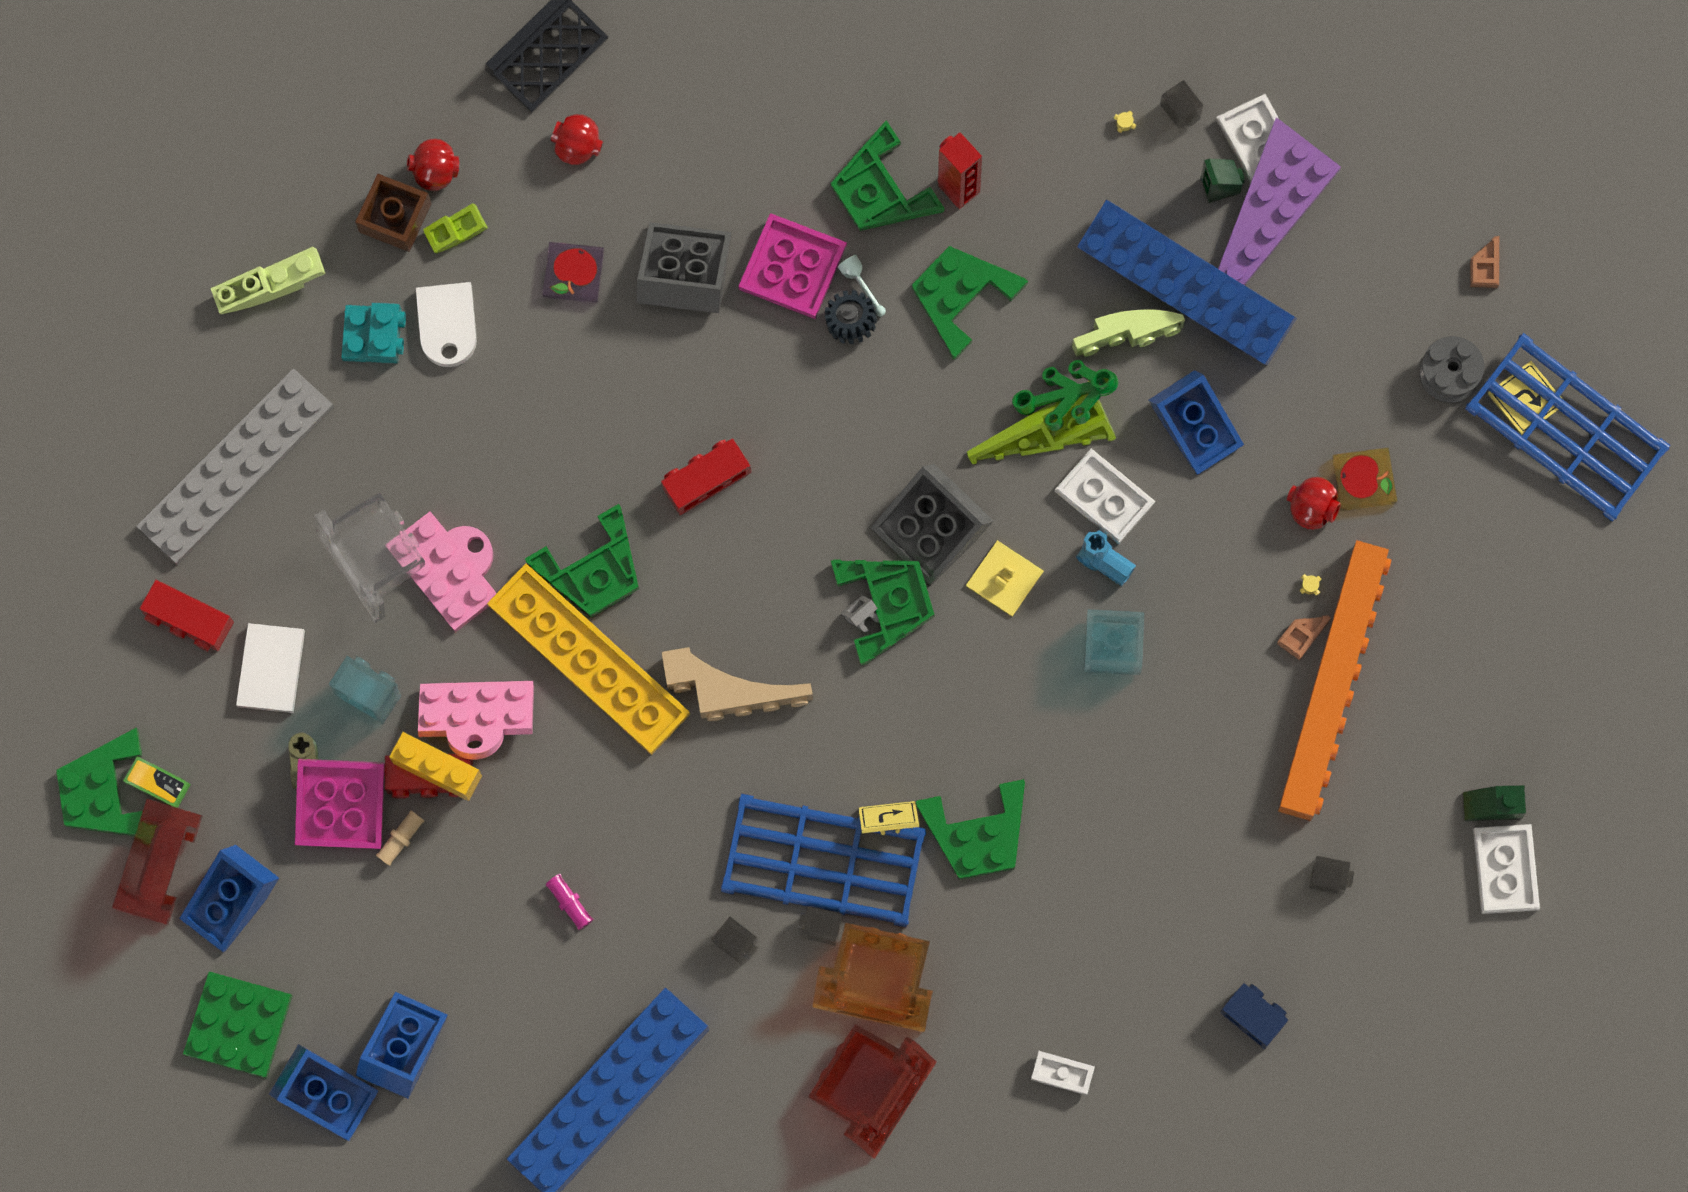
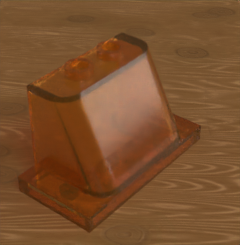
[813,923,933,1032]

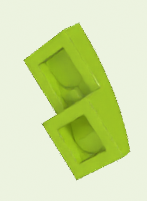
[423,203,488,254]

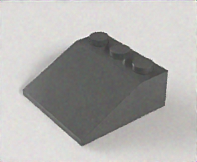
[637,222,731,313]
[871,464,993,585]

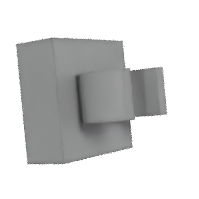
[841,595,879,632]

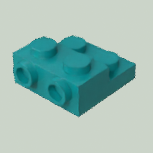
[341,303,406,363]

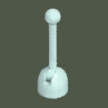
[838,255,886,317]

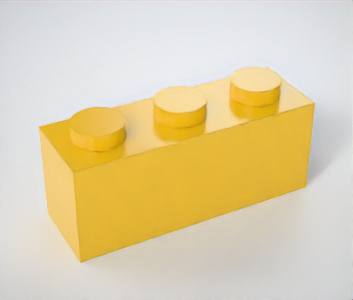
[390,732,482,801]

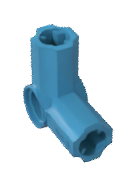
[1076,530,1136,586]

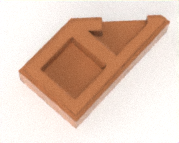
[1470,236,1499,288]
[1277,615,1331,660]

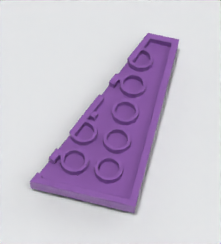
[1218,117,1341,285]

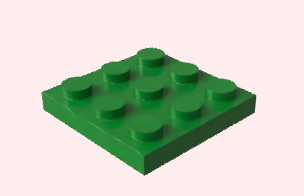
[183,971,292,1078]

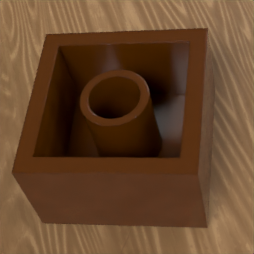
[355,173,432,252]

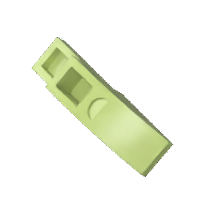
[211,247,326,314]
[1072,310,1185,357]

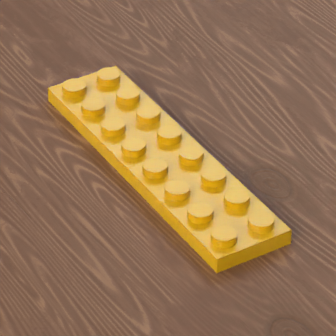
[487,563,690,755]

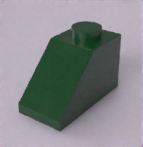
[1200,159,1245,203]
[1463,785,1526,821]

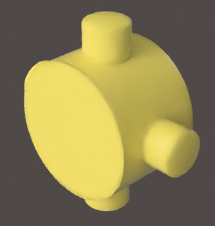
[1114,111,1136,133]
[1300,574,1321,596]

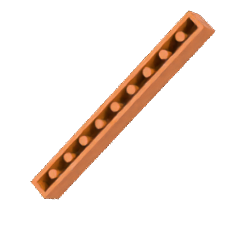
[1278,540,1392,821]

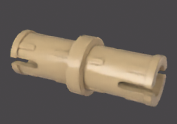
[376,810,425,866]

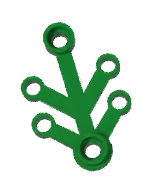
[1012,360,1119,431]

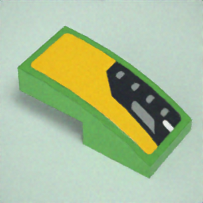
[123,757,191,809]

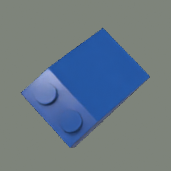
[1148,370,1244,475]
[179,845,279,952]
[356,992,448,1099]
[269,1044,378,1141]

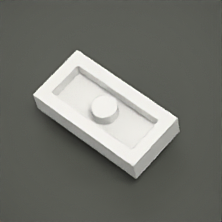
[1031,1051,1095,1096]

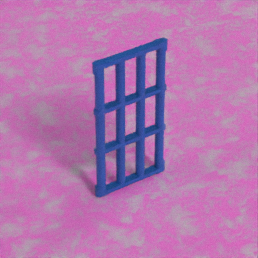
[1465,333,1671,522]
[721,794,926,928]

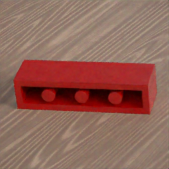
[938,132,982,210]

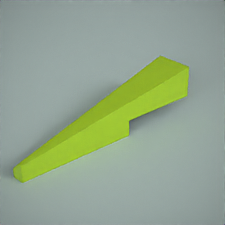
[967,381,1116,464]

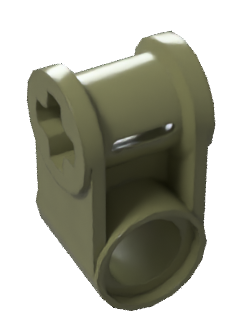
[288,733,319,789]

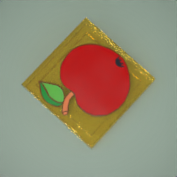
[1332,448,1397,511]

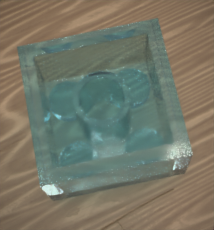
[1084,609,1144,675]
[329,656,401,724]

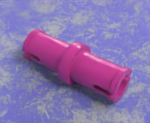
[545,874,594,930]

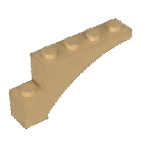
[662,647,813,721]

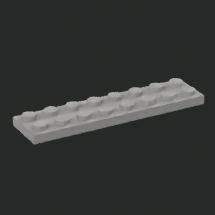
[136,368,334,566]

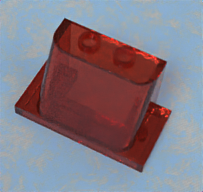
[112,799,203,925]
[808,1024,937,1159]

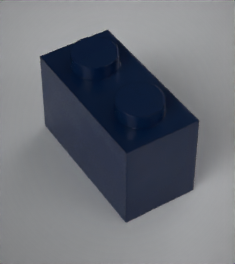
[1220,983,1289,1050]

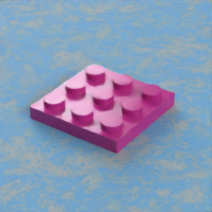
[738,213,847,319]
[295,759,385,849]

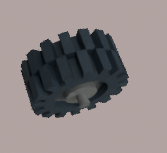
[825,290,877,344]

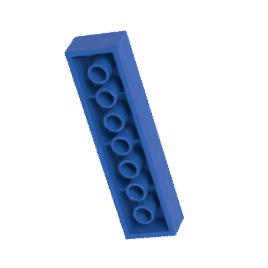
[1077,200,1297,365]
[507,987,709,1192]

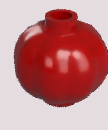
[550,114,603,165]
[407,139,459,191]
[1287,477,1341,530]

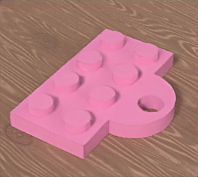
[386,511,497,633]
[418,681,534,760]

